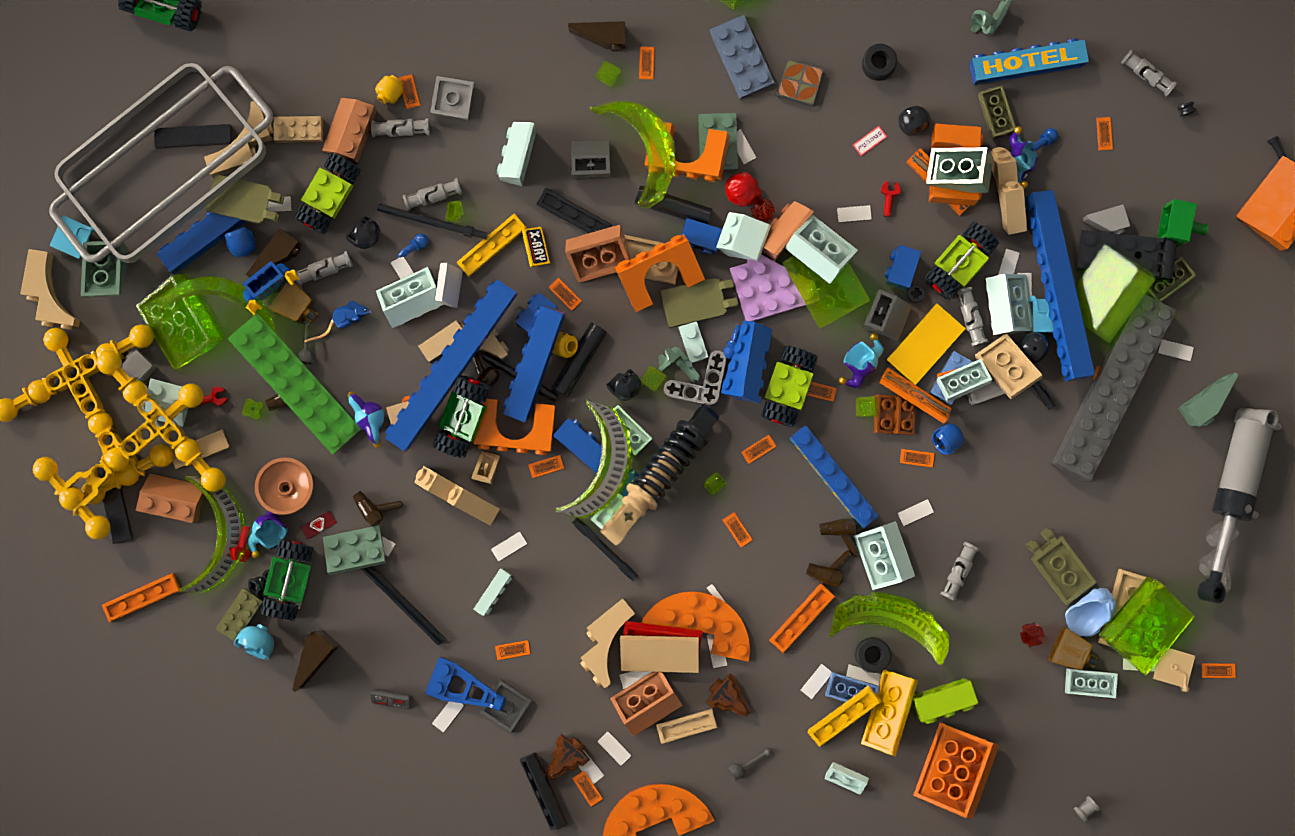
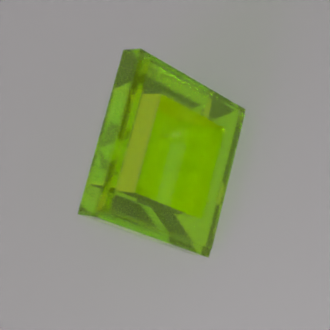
[446,201,464,221]
[703,473,727,496]

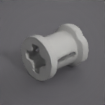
[1073,796,1100,822]

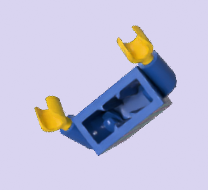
[242,261,300,315]

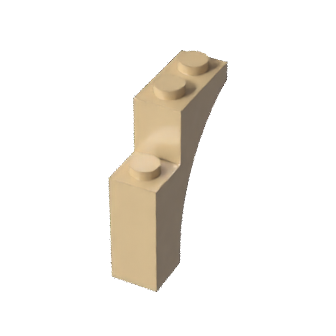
[204,101,273,177]
[990,147,1027,235]
[20,249,80,330]
[418,320,509,363]
[414,466,500,526]
[580,598,635,688]

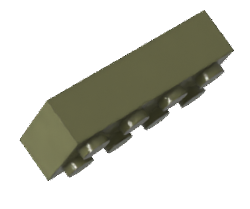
[978,86,1016,139]
[1141,257,1196,302]
[215,588,264,641]

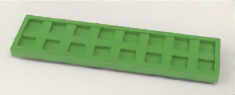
[227,313,361,454]

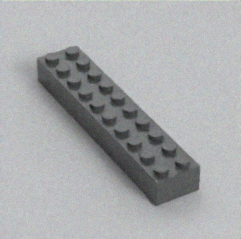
[1051,293,1177,482]

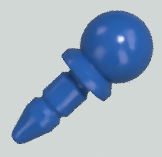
[1031,128,1059,151]
[398,233,429,258]
[723,324,741,360]

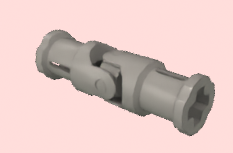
[1121,49,1177,96]
[371,118,430,138]
[403,178,462,211]
[295,251,353,286]
[956,287,988,346]
[940,542,980,601]

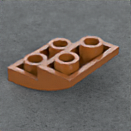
[873,394,916,435]

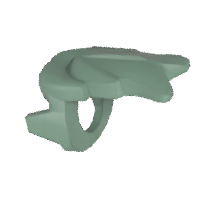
[971,0,1012,35]
[658,347,700,384]

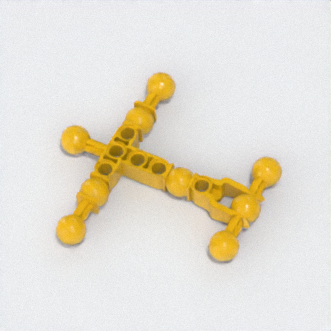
[0,324,174,505]
[33,350,226,540]

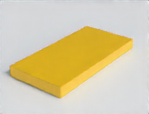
[886,304,966,385]
[861,669,918,756]

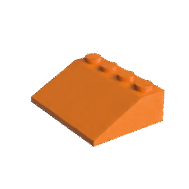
[1235,156,1295,251]
[913,723,999,819]

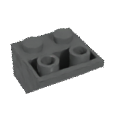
[571,140,611,179]
[862,289,912,342]

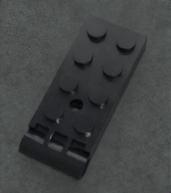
[1076,230,1177,280]

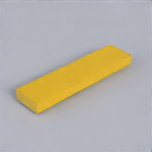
[457,213,527,277]
[808,685,881,747]

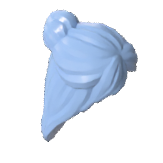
[1065,588,1116,637]

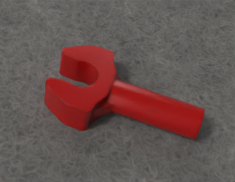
[880,181,900,217]
[199,387,228,406]
[230,526,251,563]

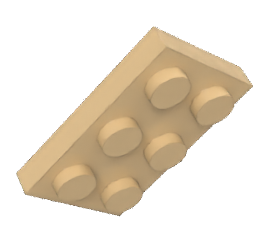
[975,333,1042,399]

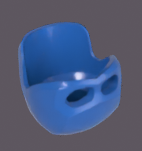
[225,227,256,258]
[932,424,964,455]

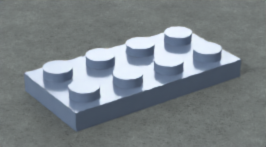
[709,15,775,99]

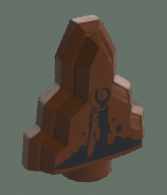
[706,673,751,717]
[547,734,590,780]

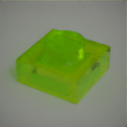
[595,60,621,87]
[640,365,666,392]
[856,396,877,418]

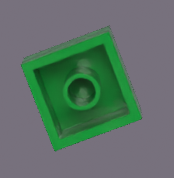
[1157,199,1208,247]

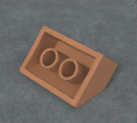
[322,98,377,164]
[762,201,814,261]
[565,225,631,283]
[136,474,206,523]
[610,672,683,737]

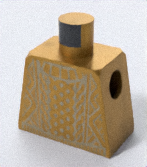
[269,281,318,324]
[1047,627,1098,670]

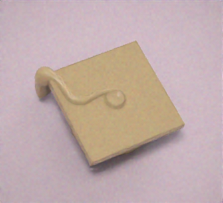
[1153,646,1195,692]

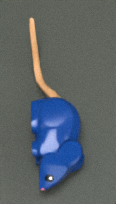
[304,301,371,343]

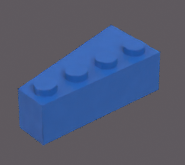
[721,321,772,404]

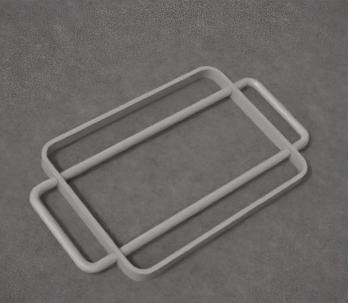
[49,63,273,263]

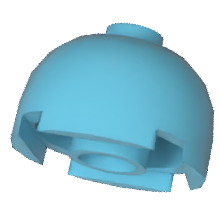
[234,624,274,660]

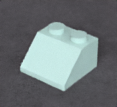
[716,212,771,261]
[145,379,188,427]

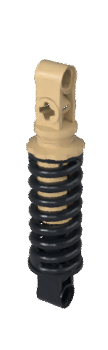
[601,403,719,545]

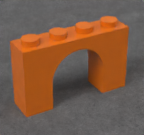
[645,121,730,182]
[929,124,984,206]
[615,235,705,312]
[474,399,556,455]

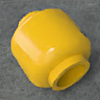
[375,75,404,104]
[552,332,578,358]

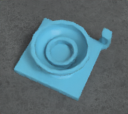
[49,215,97,259]
[1028,296,1054,333]

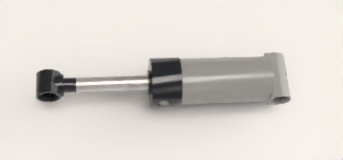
[1197,408,1281,603]

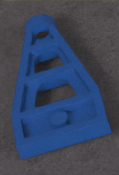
[425,657,506,711]

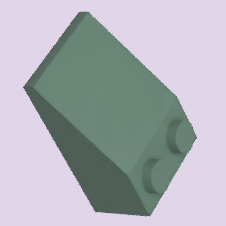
[926,147,994,193]
[81,241,128,298]
[1177,372,1238,427]

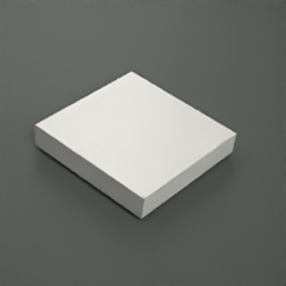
[435,263,463,308]

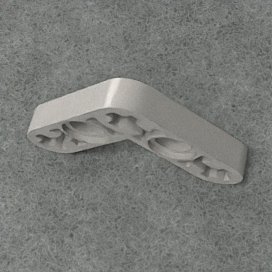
[664,351,726,406]

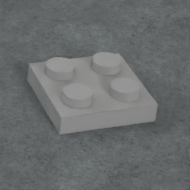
[430,76,475,121]

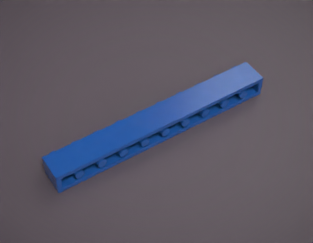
[1025,190,1095,382]
[385,279,517,452]

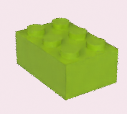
[911,678,978,724]

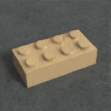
[273,116,323,143]

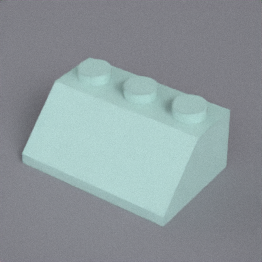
[497,122,536,186]
[785,215,858,283]
[376,267,443,328]
[986,274,1033,335]
[854,521,915,590]

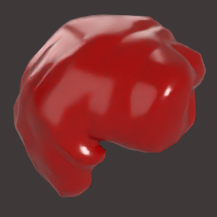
[725,172,762,207]

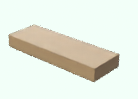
[172,429,230,469]

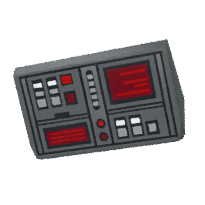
[370,689,412,710]

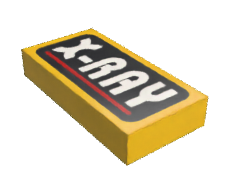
[522,227,550,268]

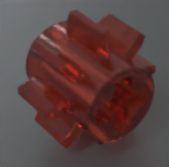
[750,198,775,222]
[1020,622,1045,648]

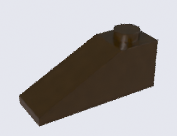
[568,21,626,52]
[246,228,302,277]

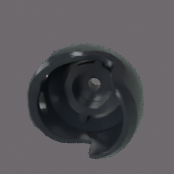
[899,106,931,136]
[346,216,381,249]
[1018,331,1050,363]
[606,369,642,401]

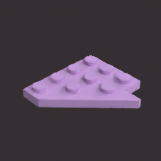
[730,255,820,321]

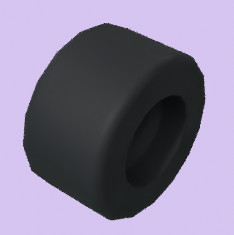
[862,43,897,81]
[855,637,891,673]

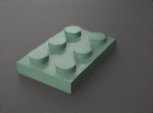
[698,113,738,171]
[323,525,386,575]

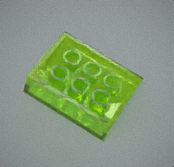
[1075,244,1155,343]
[783,256,871,329]
[136,273,225,370]
[1099,576,1195,676]

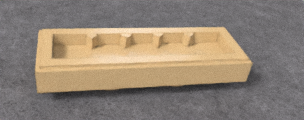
[656,708,717,744]

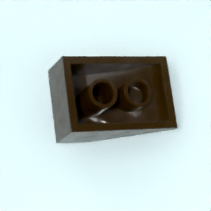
[292,630,340,692]

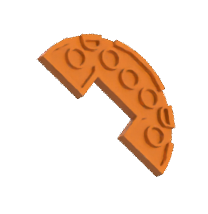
[641,592,750,662]
[603,783,715,836]

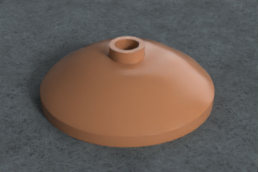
[255,458,313,515]

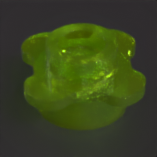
[242,398,264,420]

